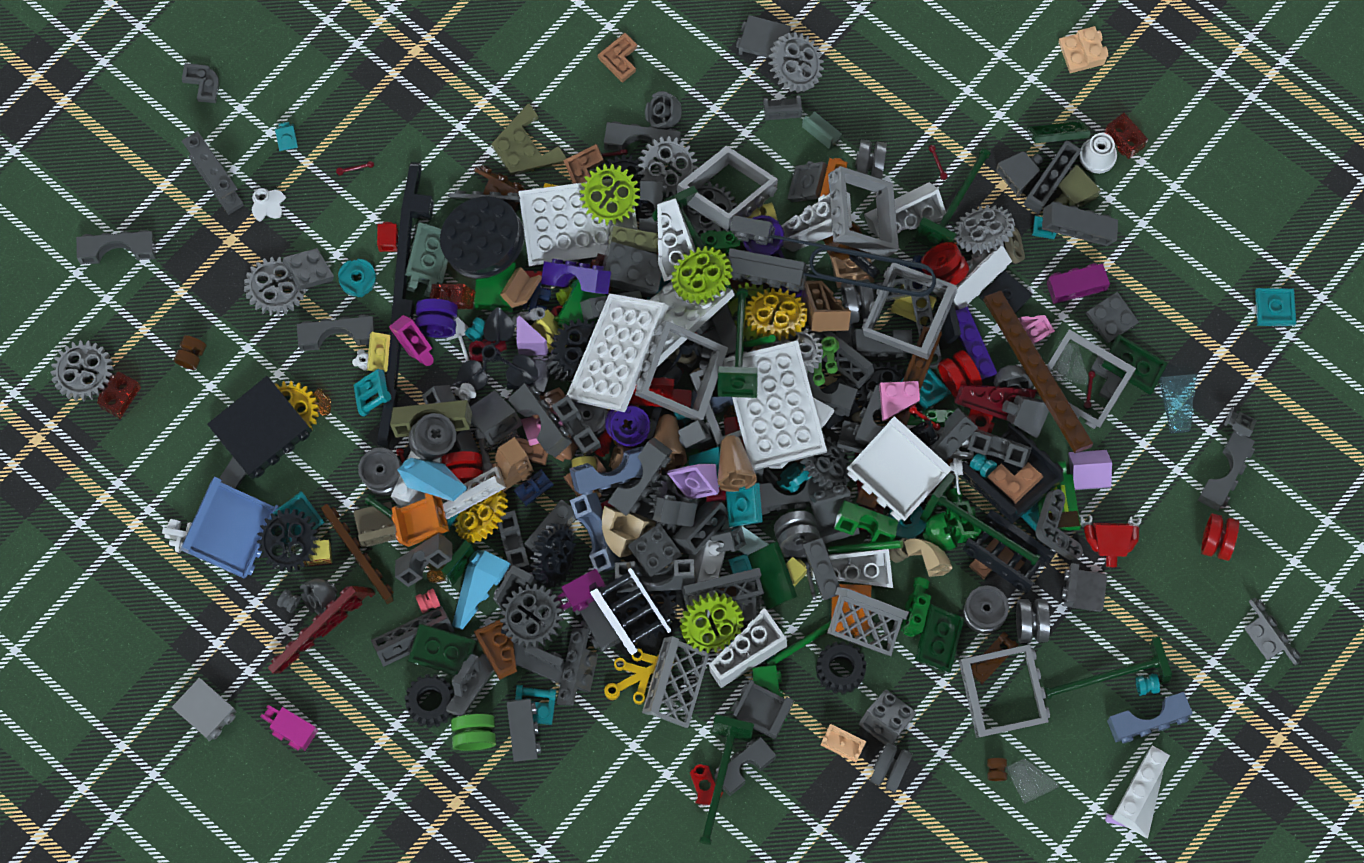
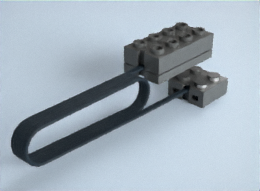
[727,215,936,297]

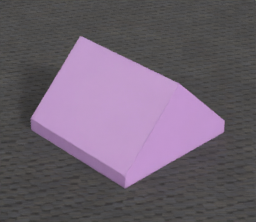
[517,316,549,356]
[1068,450,1112,490]
[667,464,719,499]

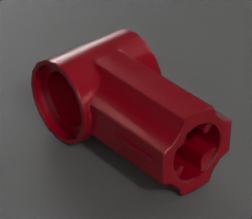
[469,339,507,363]

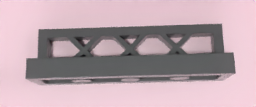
[814,331,875,389]
[681,568,764,611]
[371,606,455,667]

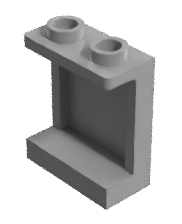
[172,678,236,741]

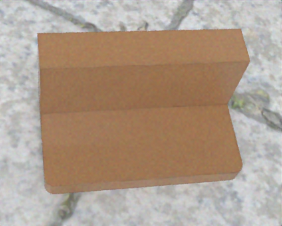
[500,267,542,308]

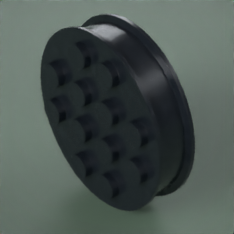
[440,196,525,279]

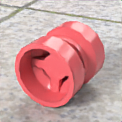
[415,588,440,614]

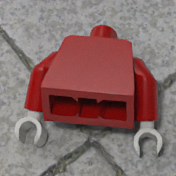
[1080,515,1141,567]

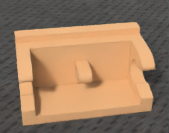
[821,724,866,763]

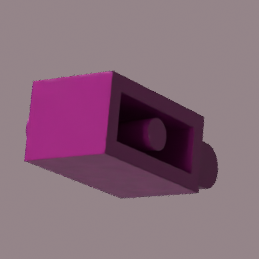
[555,569,606,612]

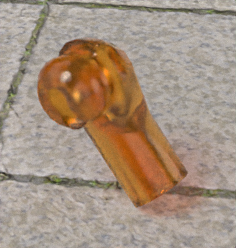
[313,388,331,416]
[427,563,447,583]

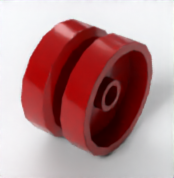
[921,242,969,285]
[938,350,982,399]
[440,451,484,487]
[1201,513,1239,561]

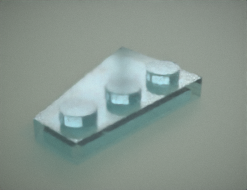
[1159,374,1197,433]

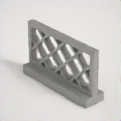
[828,587,909,656]
[642,636,710,728]

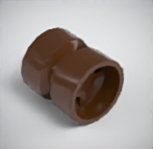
[173,335,207,370]

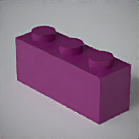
[1047,263,1110,304]

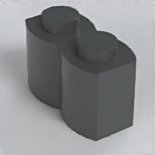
[653,494,697,527]

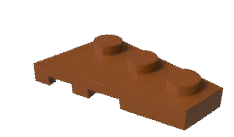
[474,617,517,680]

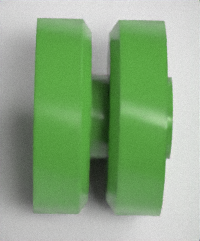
[451,714,496,751]

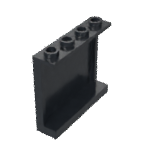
[207,376,313,479]
[961,423,1064,524]

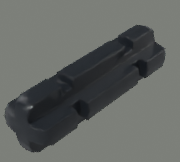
[849,255,880,279]

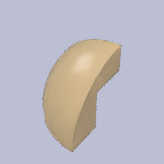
[602,506,657,557]
[904,539,952,577]

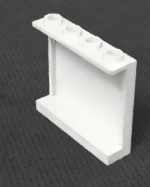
[847,416,952,521]

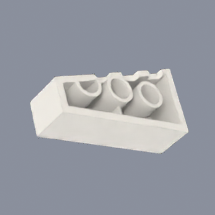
[781,192,852,252]
[709,607,787,688]

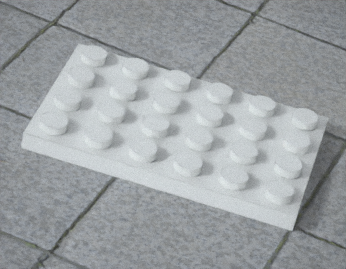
[518,179,638,266]
[650,281,735,366]
[566,293,669,412]
[723,340,827,470]

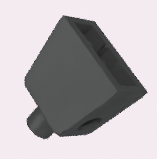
[996,152,1043,197]
[1002,395,1049,438]

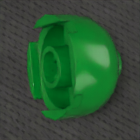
[923,512,957,552]

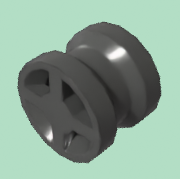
[277,589,301,613]

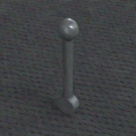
[804,562,817,601]

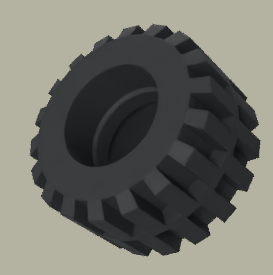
[816,641,867,695]
[405,674,455,728]

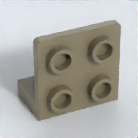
[353,502,397,548]

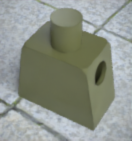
[1053,165,1101,208]

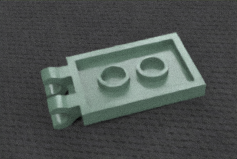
[405,222,448,298]

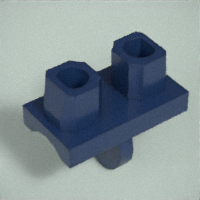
[522,283,551,321]
[514,469,554,506]

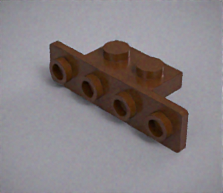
[474,165,525,212]

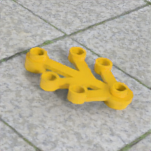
[604,648,674,705]

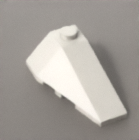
[657,198,697,282]

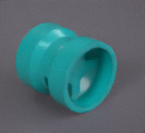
[464,317,485,342]
[970,453,997,479]
[1136,673,1160,696]

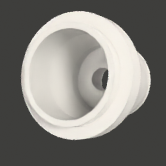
[1079,133,1117,174]

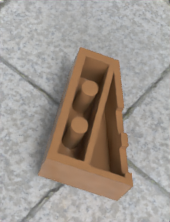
[801,281,851,332]
[491,437,534,492]

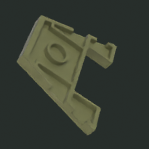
[491,103,567,176]

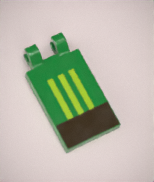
[1037,461,1081,531]

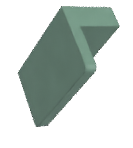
[802,111,842,150]

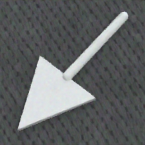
[446,317,469,361]

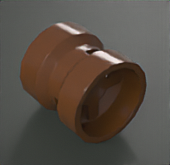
[987,758,1007,781]

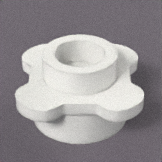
[352,349,368,371]
[454,383,476,403]

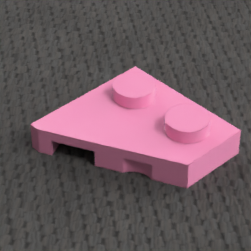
[1018,315,1055,344]
[879,381,920,421]

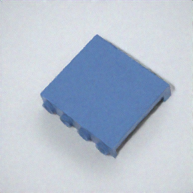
[180,477,278,578]

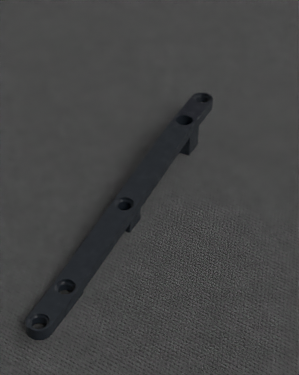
[378,162,434,447]

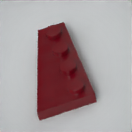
[955,384,1037,420]

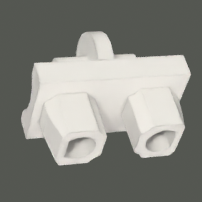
[162,519,192,553]

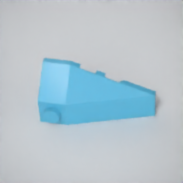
[397,458,467,501]
[452,550,511,629]

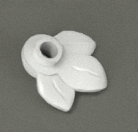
[252,188,286,222]
[950,458,963,494]

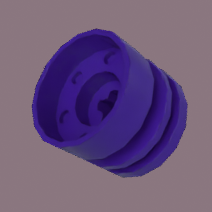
[605,404,650,446]

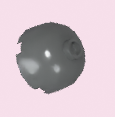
[645,91,682,129]
[993,365,1033,388]
[300,579,337,614]

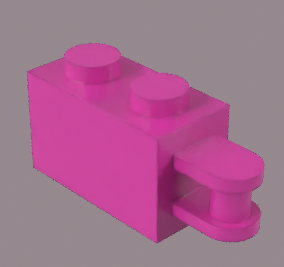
[389,315,434,366]
[260,705,318,751]

